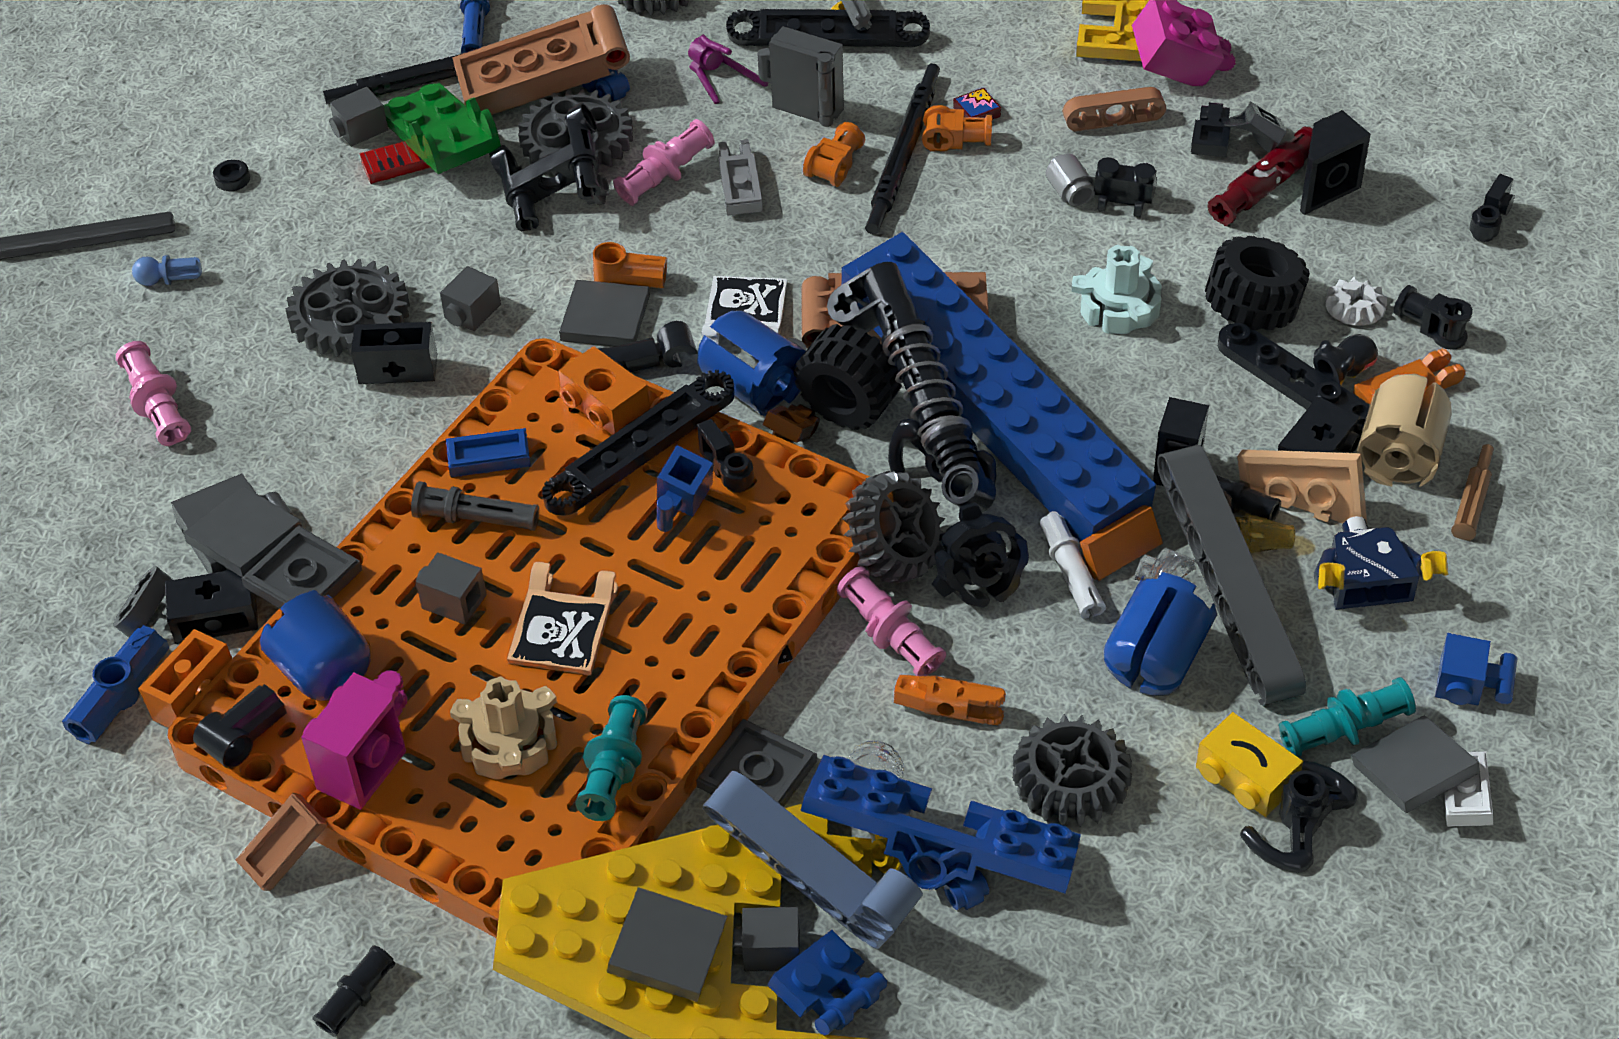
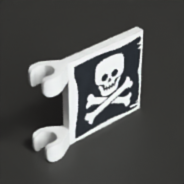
[702,276,787,345]

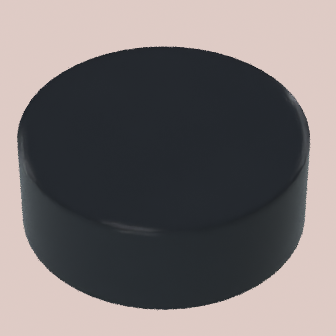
[213,160,250,191]

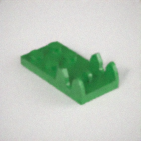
[384,83,501,174]

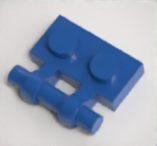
[767,930,887,1035]

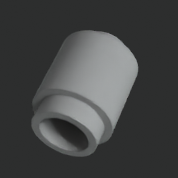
[1045,154,1095,207]

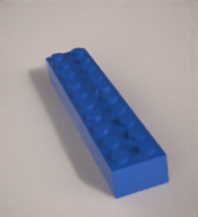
[841,231,1156,542]

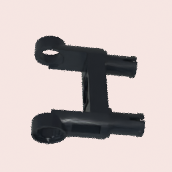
[489,103,601,232]

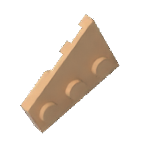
[1237,449,1367,523]

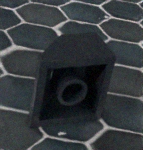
[1300,110,1371,215]

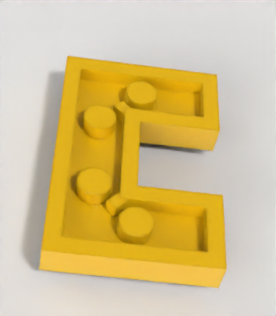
[1076,0,1149,61]

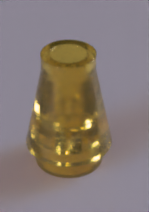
[1235,513,1295,553]

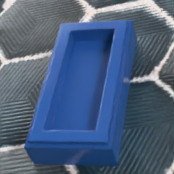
[446,428,531,477]

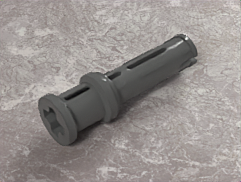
[411,481,540,531]

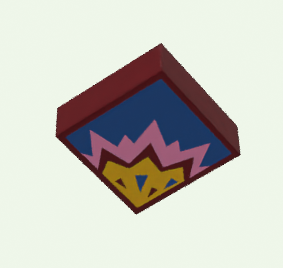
[953,88,1001,120]

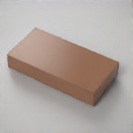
[236,793,328,891]

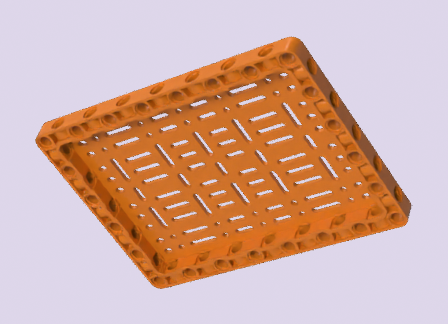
[167,338,893,938]

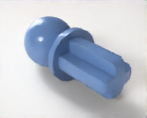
[132,255,202,286]

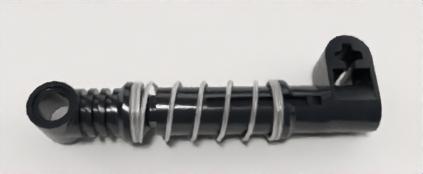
[827,262,996,512]

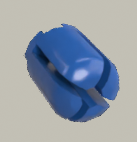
[697,311,806,416]
[1104,572,1217,696]

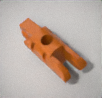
[894,675,1006,726]

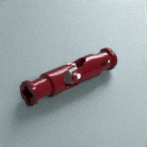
[1207,126,1313,226]

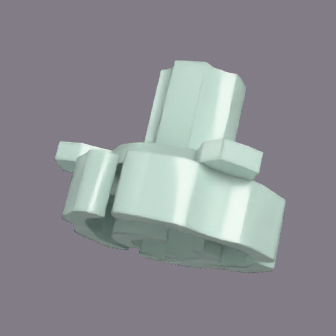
[1072,245,1162,334]

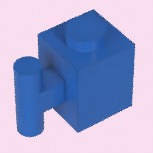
[657,445,713,532]
[1435,633,1518,706]

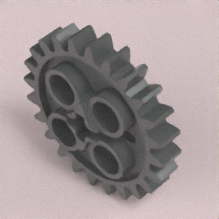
[518,89,633,175]
[285,259,410,357]

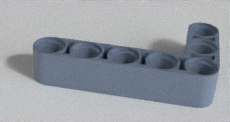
[703,771,923,949]

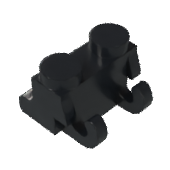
[1094,157,1157,217]

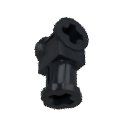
[1393,285,1473,350]

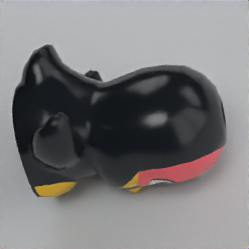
[1313,334,1378,385]

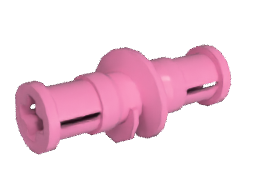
[613,119,715,206]
[116,341,191,446]
[837,566,947,676]

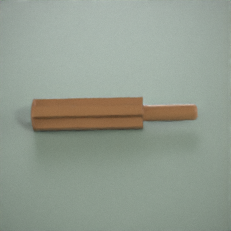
[1451,444,1494,541]

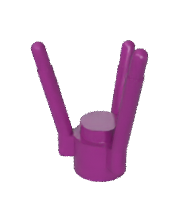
[688,35,769,104]

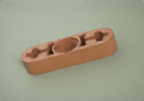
[1062,87,1166,132]

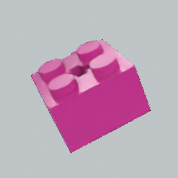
[1132,0,1236,86]
[301,670,407,810]

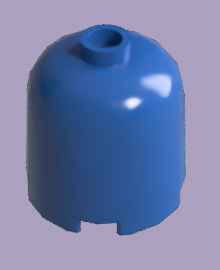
[260,590,371,701]

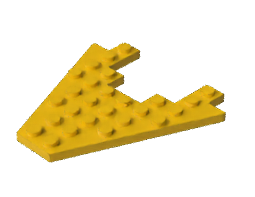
[493,804,872,1039]

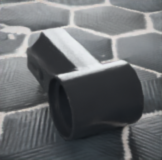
[193,684,287,769]

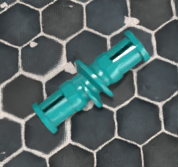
[1278,677,1416,758]
[575,695,648,821]

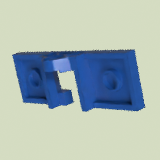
[801,755,1081,894]

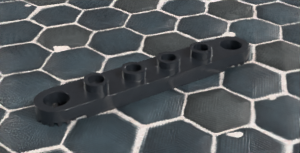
[726,9,930,47]
[542,370,735,516]

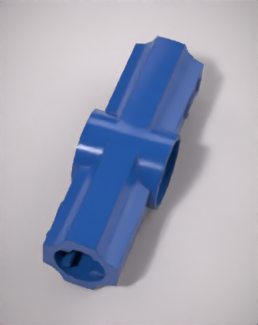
[62,625,170,744]

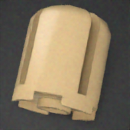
[1357,374,1452,487]

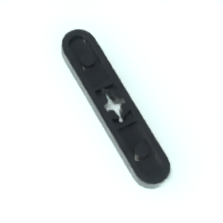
[1217,323,1370,435]

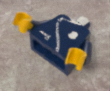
[1314,516,1449,610]

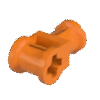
[922,105,992,151]
[803,122,866,187]

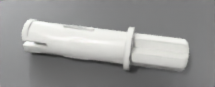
[1040,511,1106,619]

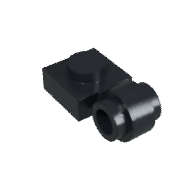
[1191,102,1231,157]
[1469,174,1515,242]
[697,419,754,493]

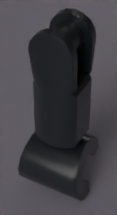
[598,321,698,372]

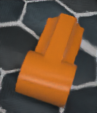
[593,242,667,288]

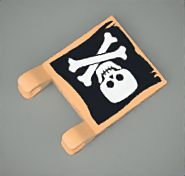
[507,562,618,675]

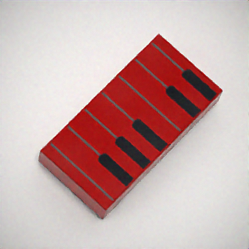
[359,141,431,184]

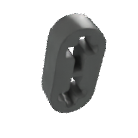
[113,566,173,637]

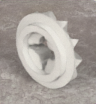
[1325,277,1387,326]

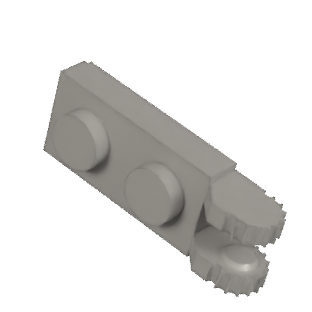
[718,139,763,216]

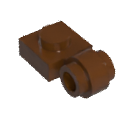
[762,404,820,443]

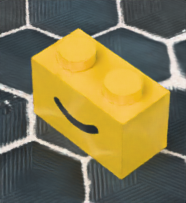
[1196,712,1303,817]

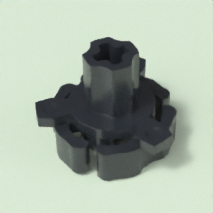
[931,503,1029,608]

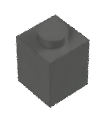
[329,87,388,147]
[440,266,501,332]
[416,552,487,625]
[733,907,800,971]

